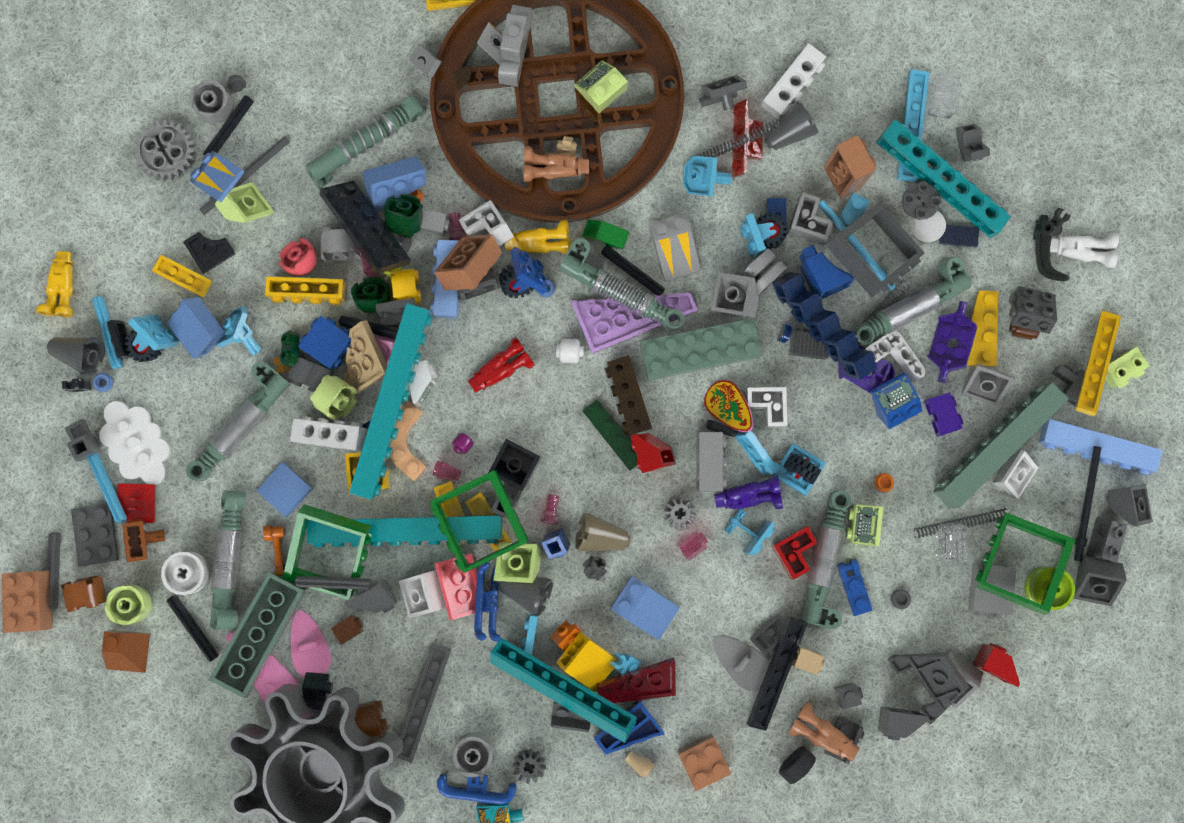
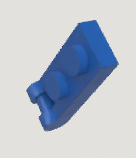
[837,558,873,616]

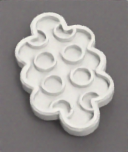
[99,401,171,485]

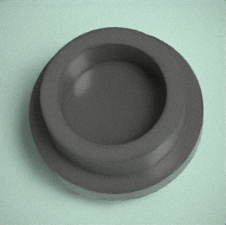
[227,75,246,92]

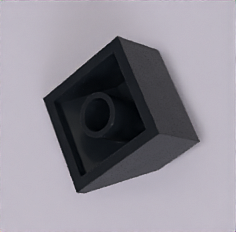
[488,439,541,491]

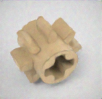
[556,136,577,156]

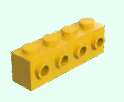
[265,277,347,305]

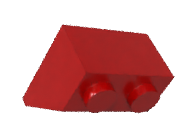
[972,643,1020,687]

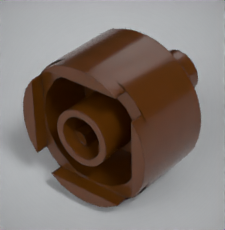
[355,700,388,737]

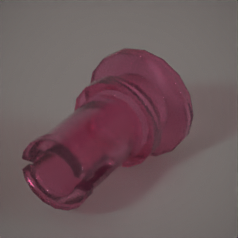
[449,212,467,241]
[540,494,559,525]

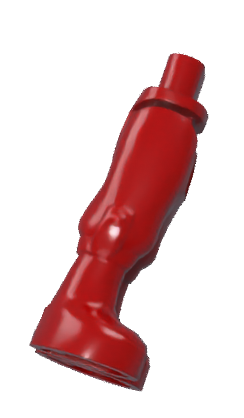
[468,336,536,393]

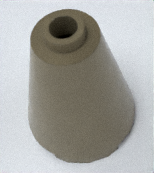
[575,513,631,551]

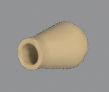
[624,751,655,778]

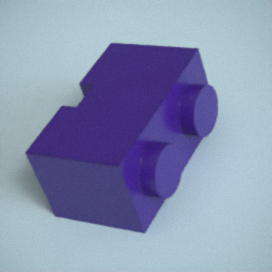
[924,392,963,437]

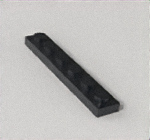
[747,616,808,731]

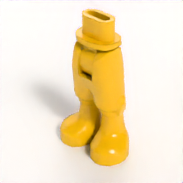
[505,219,571,255]
[35,251,73,318]

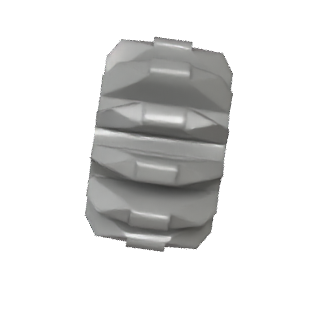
[663,497,696,530]

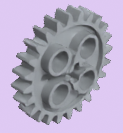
[133,120,197,182]

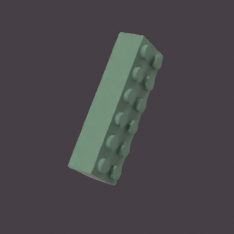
[640,318,762,381]
[209,572,306,698]

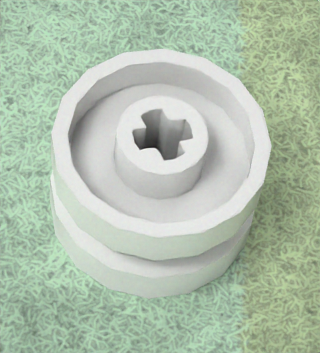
[161,552,211,595]

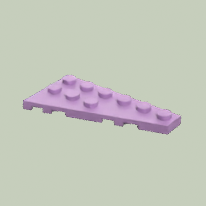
[571,293,698,354]

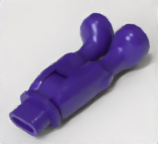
[714,475,783,510]

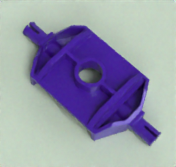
[927,301,977,383]
[838,344,895,394]

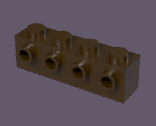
[604,355,652,436]

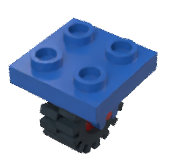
[499,247,548,299]

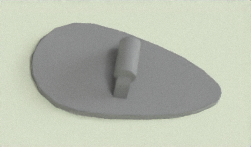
[713,636,769,692]

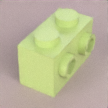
[1105,347,1150,388]

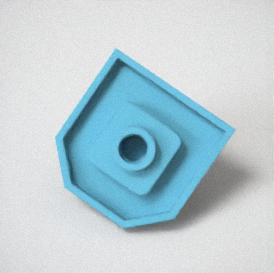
[683,156,732,197]
[216,306,261,355]

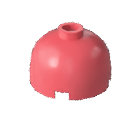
[278,238,318,277]

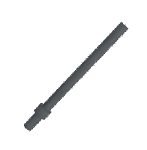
[199,136,290,215]

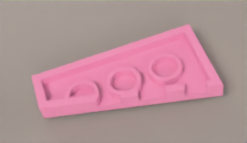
[226,630,299,703]

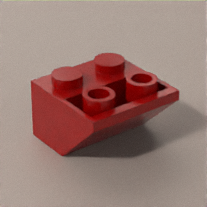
[631,433,676,473]

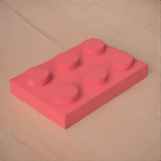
[434,553,477,620]

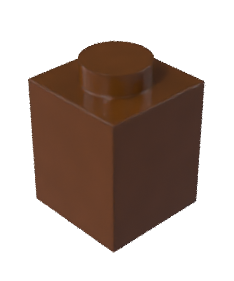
[331,615,364,645]

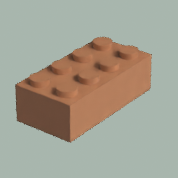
[823,135,876,199]

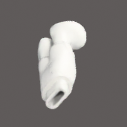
[1050,232,1119,268]

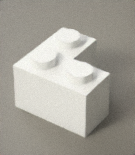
[459,200,514,246]
[745,387,787,428]

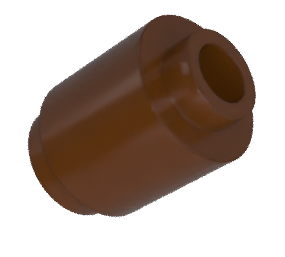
[1009,321,1040,340]

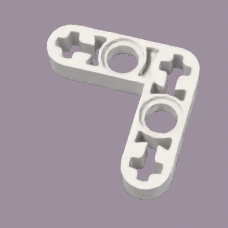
[864,331,925,381]

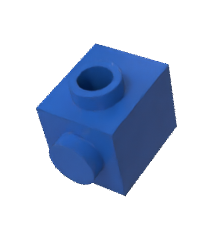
[541,528,571,560]

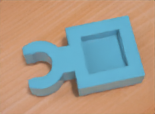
[610,652,641,674]

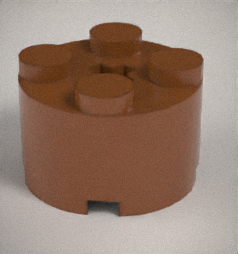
[61,575,107,612]

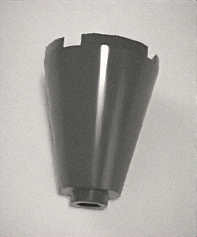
[764,101,819,150]
[47,337,105,376]
[497,577,553,617]

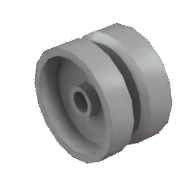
[740,249,788,296]

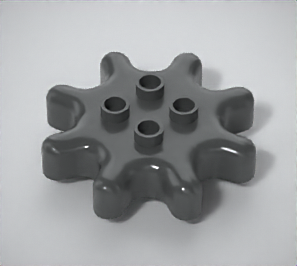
[227,684,405,823]

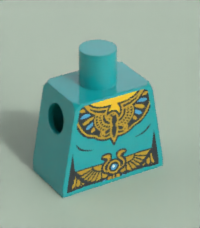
[476,803,524,823]

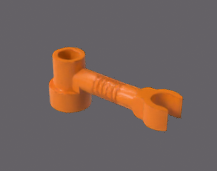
[263,525,285,576]

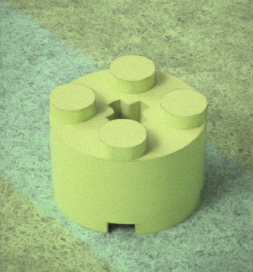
[310,375,357,420]
[105,585,152,625]

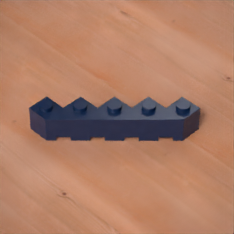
[772,272,878,380]

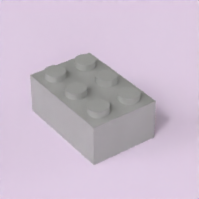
[696,432,727,492]

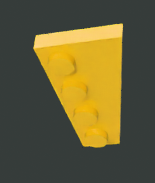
[967,290,999,367]

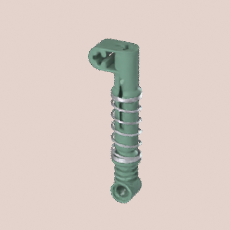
[305,95,426,189]

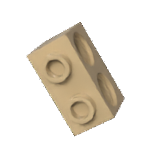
[792,646,825,675]

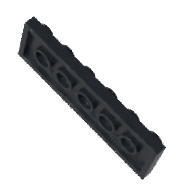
[319,180,411,274]

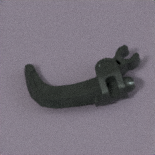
[1033,208,1071,281]

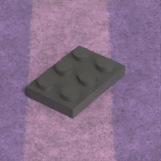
[71,503,119,567]

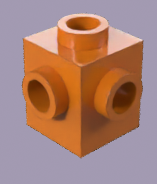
[549,620,582,652]

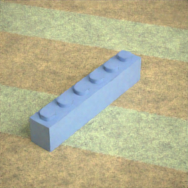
[1039,419,1163,476]

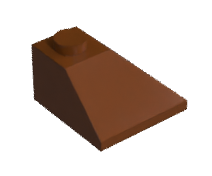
[102,630,150,673]

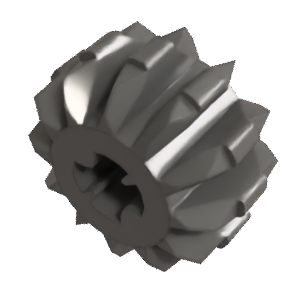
[513,749,546,784]

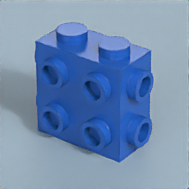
[298,316,351,371]

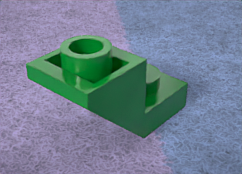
[582,219,629,249]

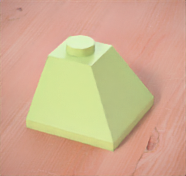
[215,182,274,223]
[494,542,542,583]

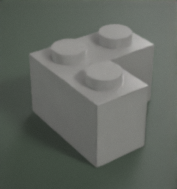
[788,192,833,245]

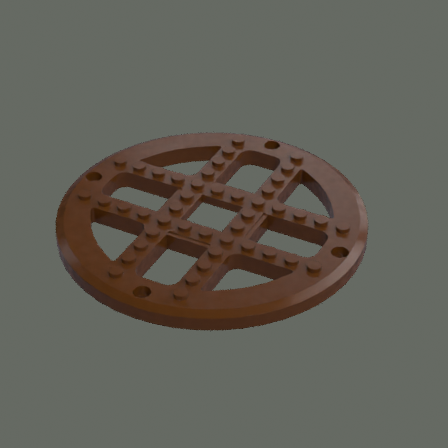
[430,0,684,223]

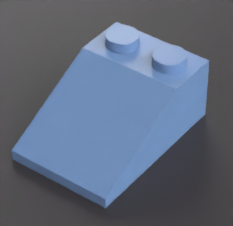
[610,576,680,640]

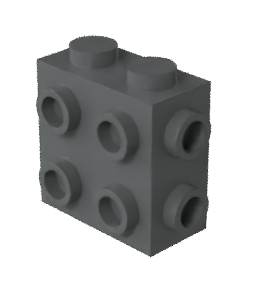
[1009,286,1057,334]

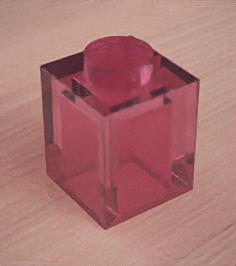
[677,532,708,561]

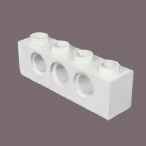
[761,43,826,120]
[290,416,368,452]

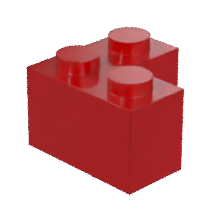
[771,526,817,580]

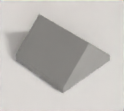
[962,364,1015,407]

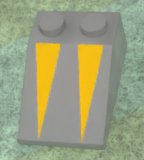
[649,213,701,281]

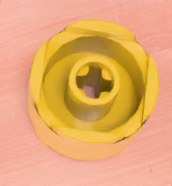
[390,268,421,306]

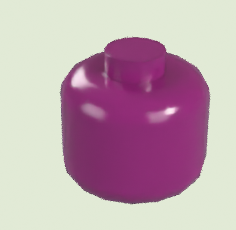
[452,433,474,454]

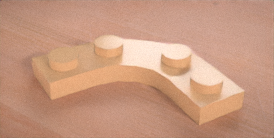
[391,401,427,482]

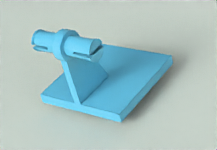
[724,509,775,556]

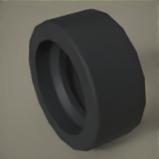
[779,746,816,784]

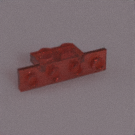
[732,99,763,177]

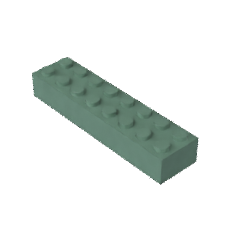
[933,382,1069,509]

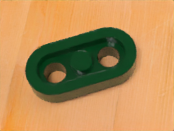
[280,330,299,367]

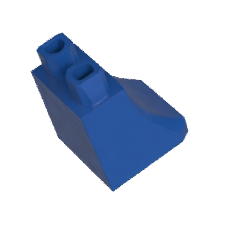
[799,245,856,299]

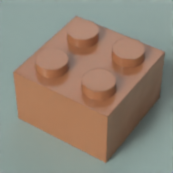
[677,735,731,791]

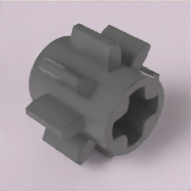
[582,555,607,581]

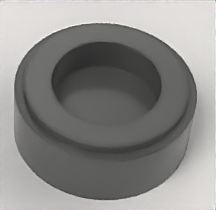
[891,589,911,609]

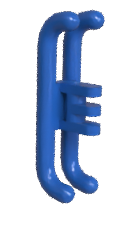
[474,562,501,642]
[437,774,517,805]

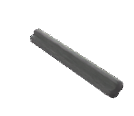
[47,532,61,610]
[295,576,372,590]

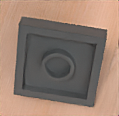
[701,75,748,111]

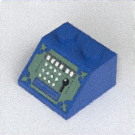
[871,372,922,429]

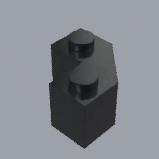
[302,672,333,710]

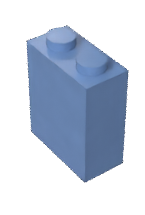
[167,297,225,359]

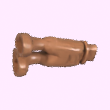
[524,146,589,182]
[788,702,860,761]

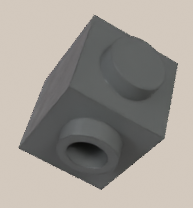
[834,682,863,710]

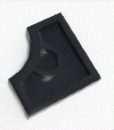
[183,232,236,274]

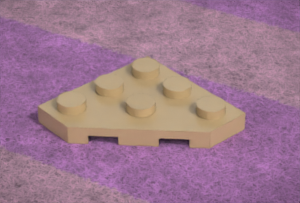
[343,320,388,396]

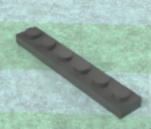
[397,643,452,763]

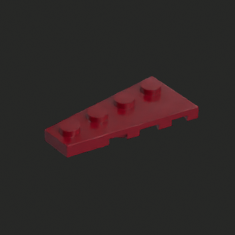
[597,657,676,703]

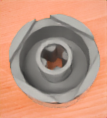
[189,79,233,123]
[320,227,360,263]
[453,733,494,777]

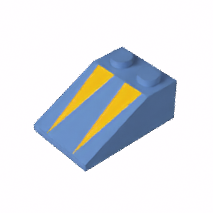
[189,151,244,202]

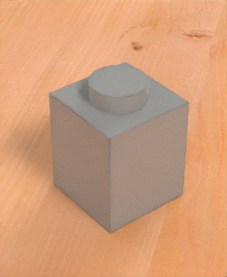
[421,210,450,236]

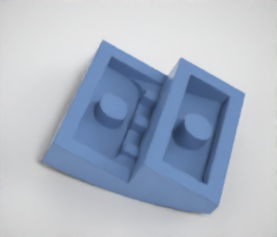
[256,462,313,518]

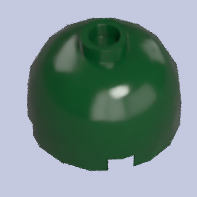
[351,277,390,313]

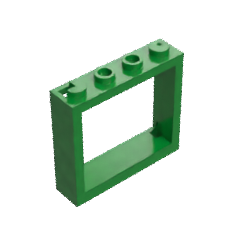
[430,470,530,573]
[283,504,373,600]
[975,512,1076,615]

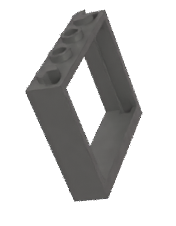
[826,202,925,298]

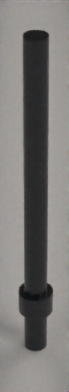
[1074,446,1102,561]

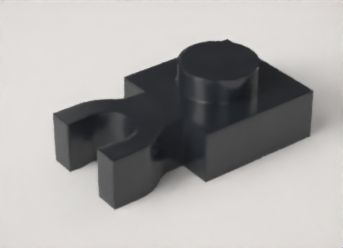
[62,378,91,393]

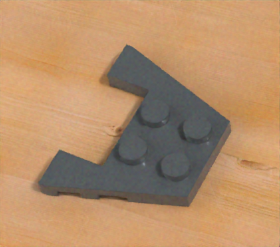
[888,653,969,724]

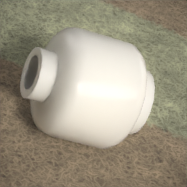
[556,338,584,364]

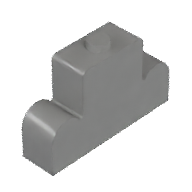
[498,5,533,87]

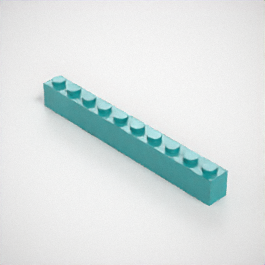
[349,303,433,500]
[307,515,503,547]

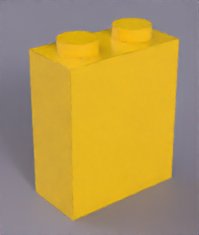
[556,631,617,692]

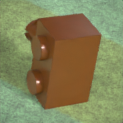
[121,518,166,563]

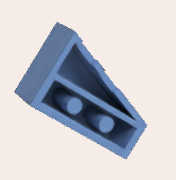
[363,156,426,213]

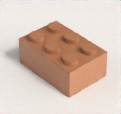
[434,234,502,291]
[1,570,53,633]

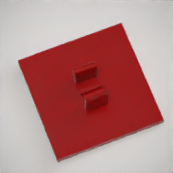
[117,483,156,523]

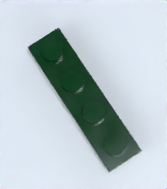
[582,399,638,471]

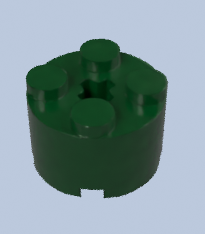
[384,194,423,238]

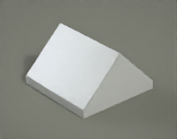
[993,450,1038,499]

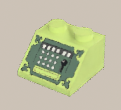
[574,61,628,113]
[846,504,883,546]

